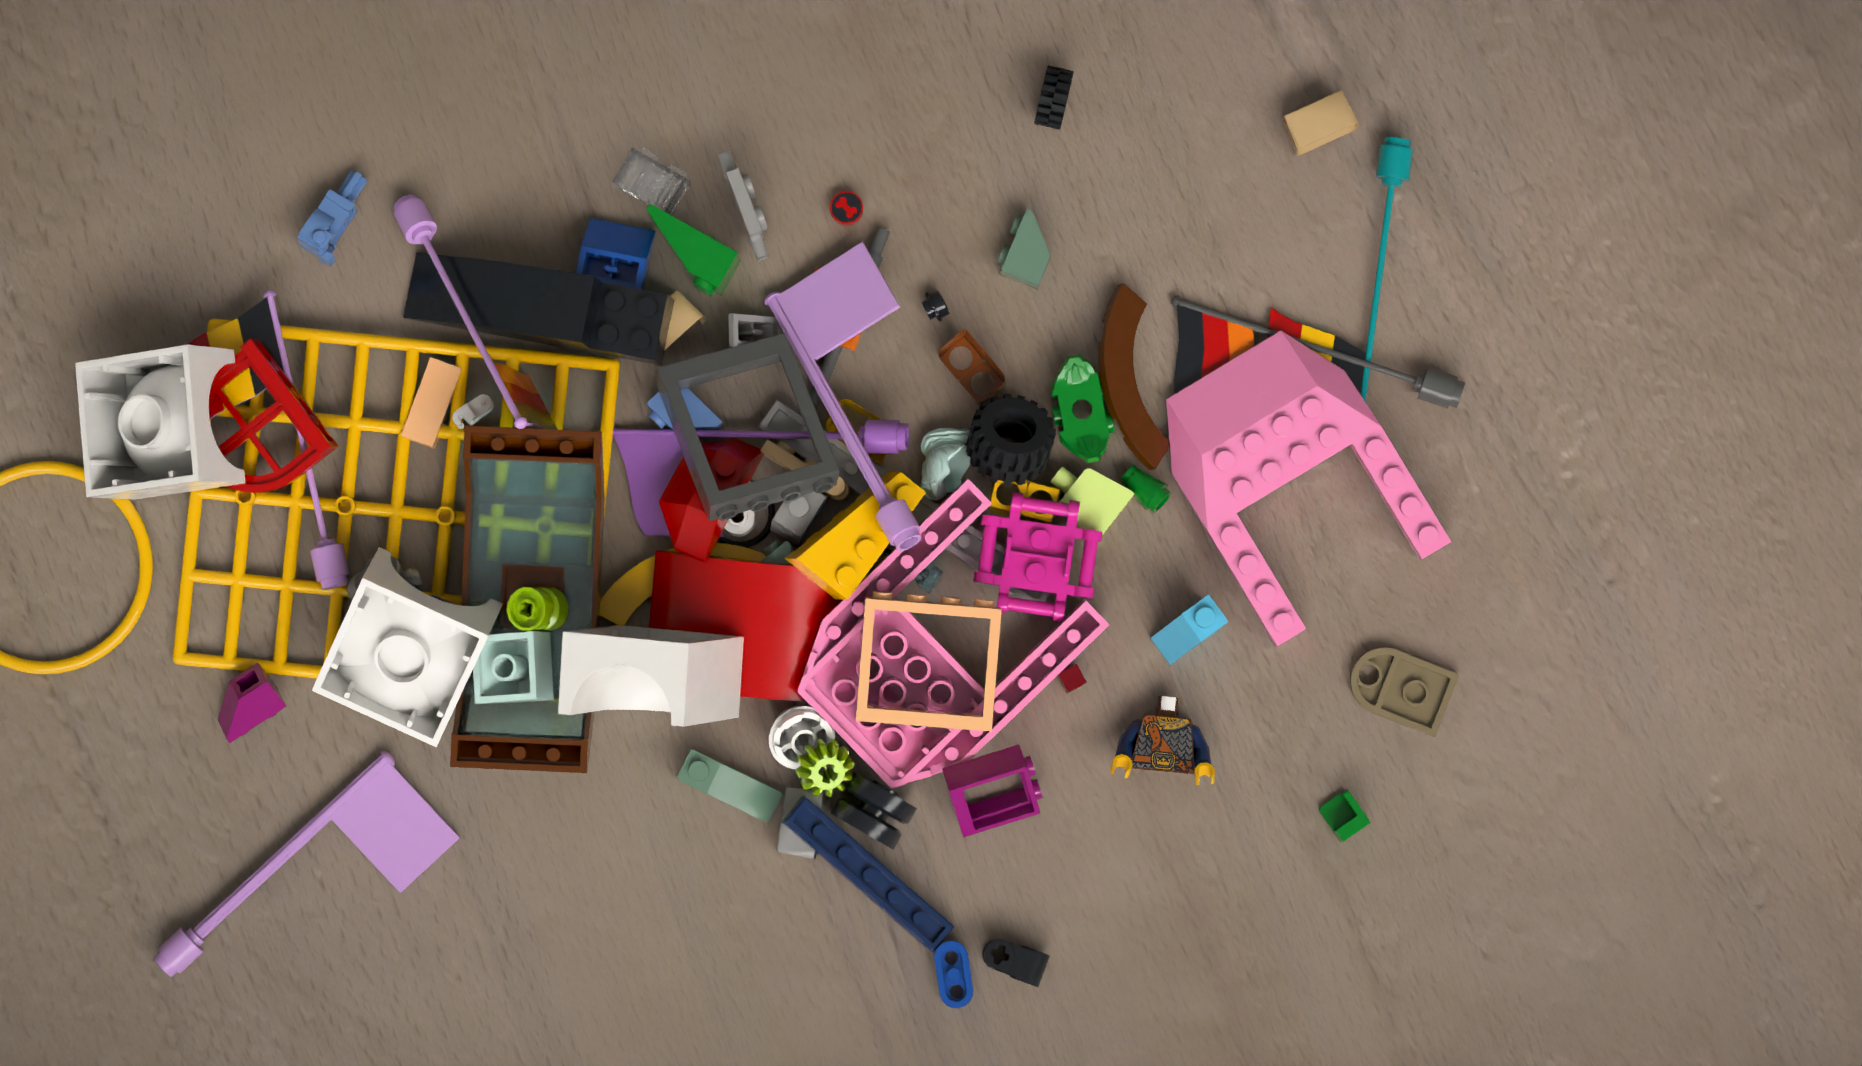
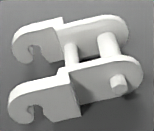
[452,394,494,429]

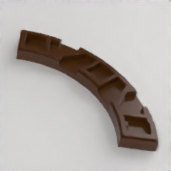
[1098,283,1170,470]

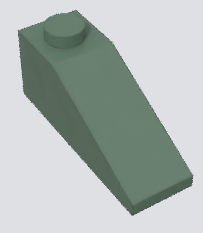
[676,749,784,823]

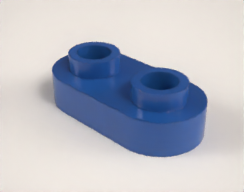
[934,941,973,1008]

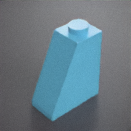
[1150,594,1229,665]

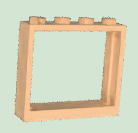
[856,591,1002,732]

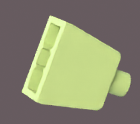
[1050,466,1135,535]

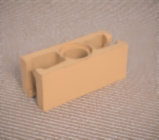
[401,357,462,449]

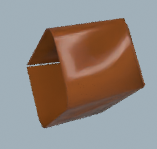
[938,329,1005,405]

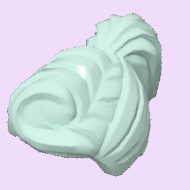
[921,428,971,501]

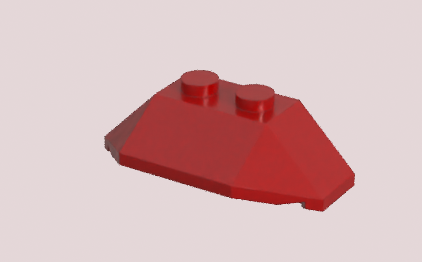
[659,438,764,563]

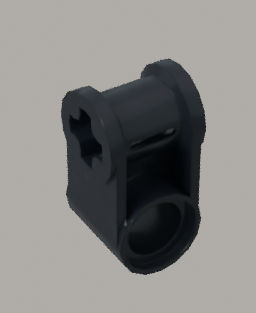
[982,939,1050,988]

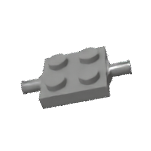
[718,151,770,262]

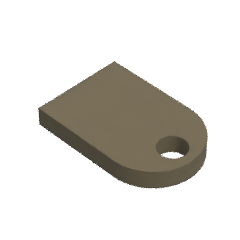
[1350,647,1459,737]

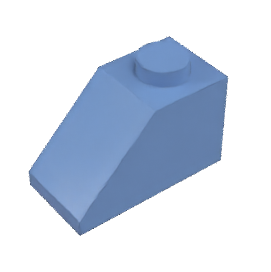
[646,388,724,430]

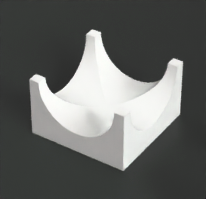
[312,547,503,747]

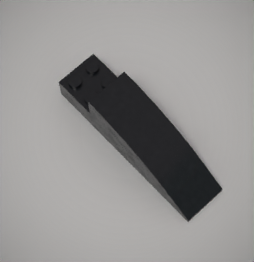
[403,253,675,366]

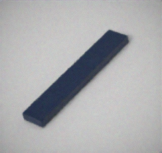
[781,796,954,953]

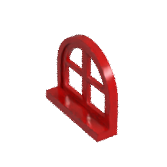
[209,339,339,493]

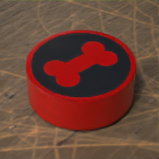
[830,191,863,226]

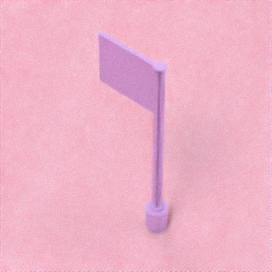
[764,242,921,551]
[153,751,460,977]

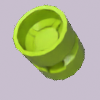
[507,587,568,631]

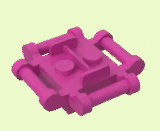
[973,492,1103,622]

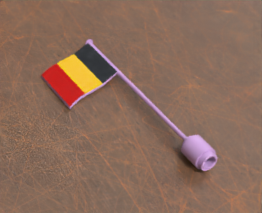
[188,290,350,590]

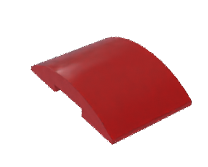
[649,550,842,702]

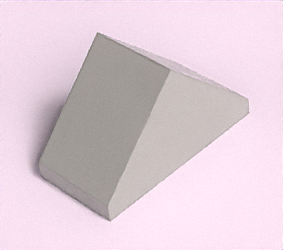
[728,313,783,348]

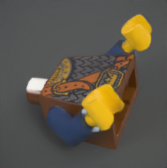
[1110,696,1215,785]

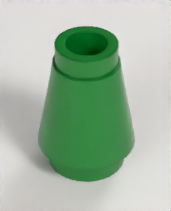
[1121,465,1172,513]

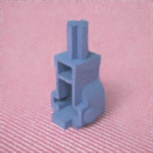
[297,170,368,267]

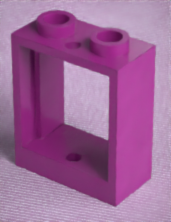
[942,744,1043,838]

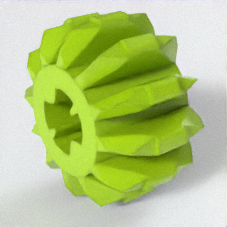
[796,739,854,797]

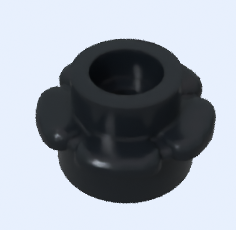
[922,290,950,322]

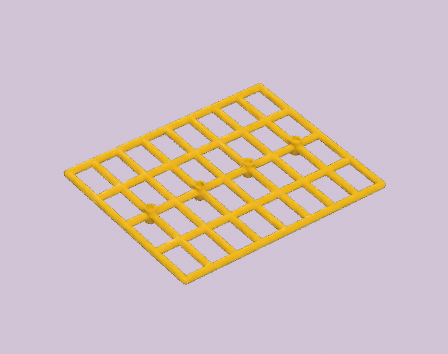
[172,318,620,703]

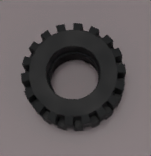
[966,394,1056,486]

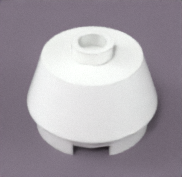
[769,706,835,770]

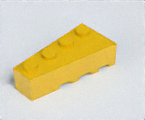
[784,472,926,600]

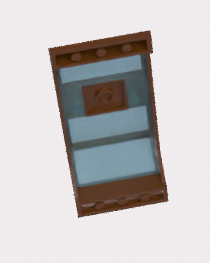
[450,426,605,773]

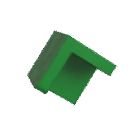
[1319,789,1371,842]

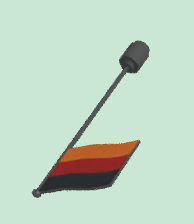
[1171,296,1465,409]

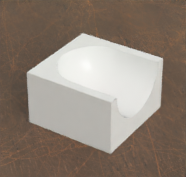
[75,344,245,500]
[558,625,744,727]

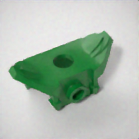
[1050,354,1114,463]

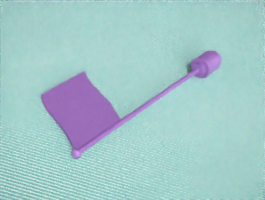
[613,419,909,537]

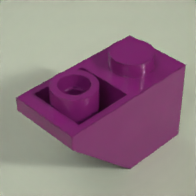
[218,663,287,743]

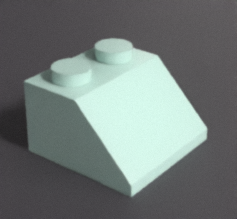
[473,631,554,704]

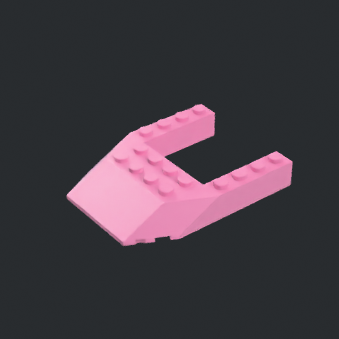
[1166,331,1451,646]
[797,478,1109,789]

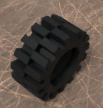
[1034,65,1074,130]

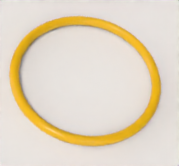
[0,461,153,674]

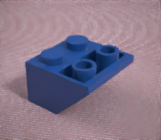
[576,218,656,290]

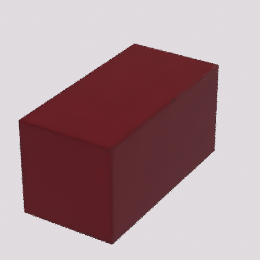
[1057,664,1087,694]

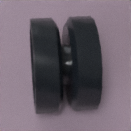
[830,772,917,850]

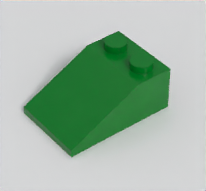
[647,204,741,297]

